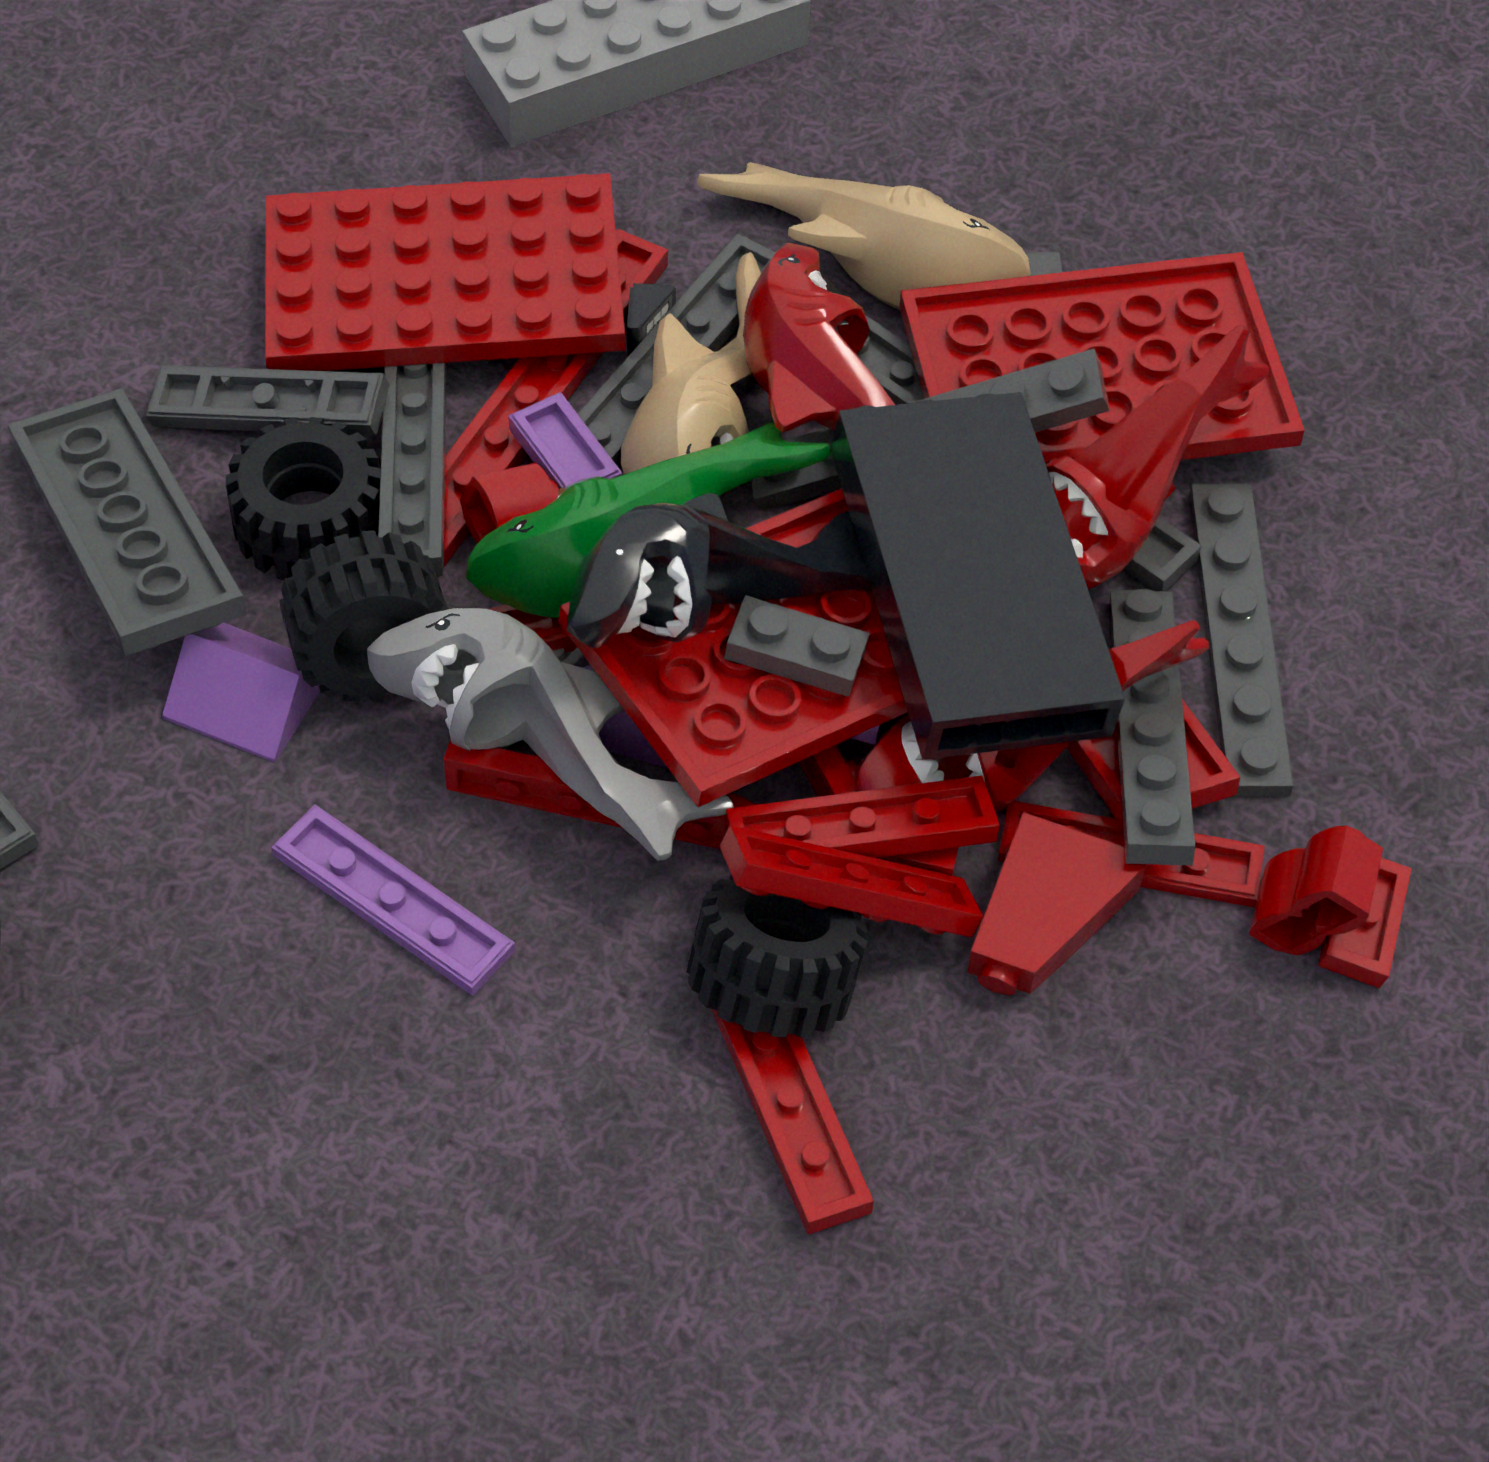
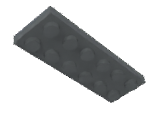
[7,388,247,656]

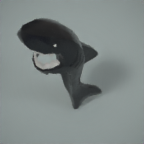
[566,493,872,648]

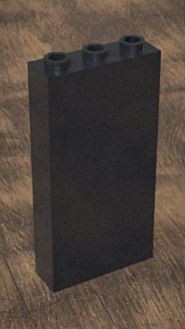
[831,392,1125,760]

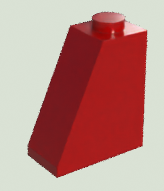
[967,812,1147,995]

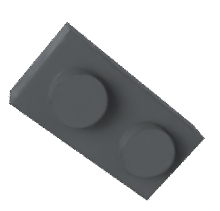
[724,595,870,697]

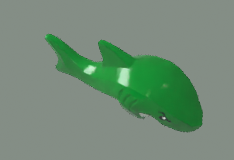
[466,422,831,618]

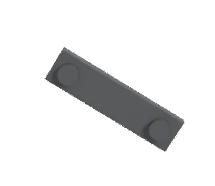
[146,365,389,436]

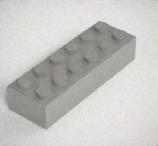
[462,0,810,147]

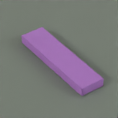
[271,804,515,996]

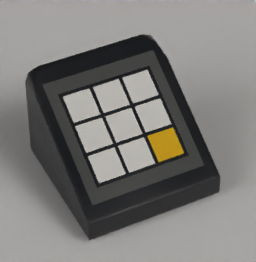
[627,283,676,357]

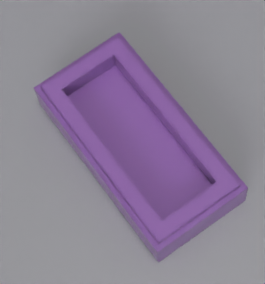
[508,392,622,489]

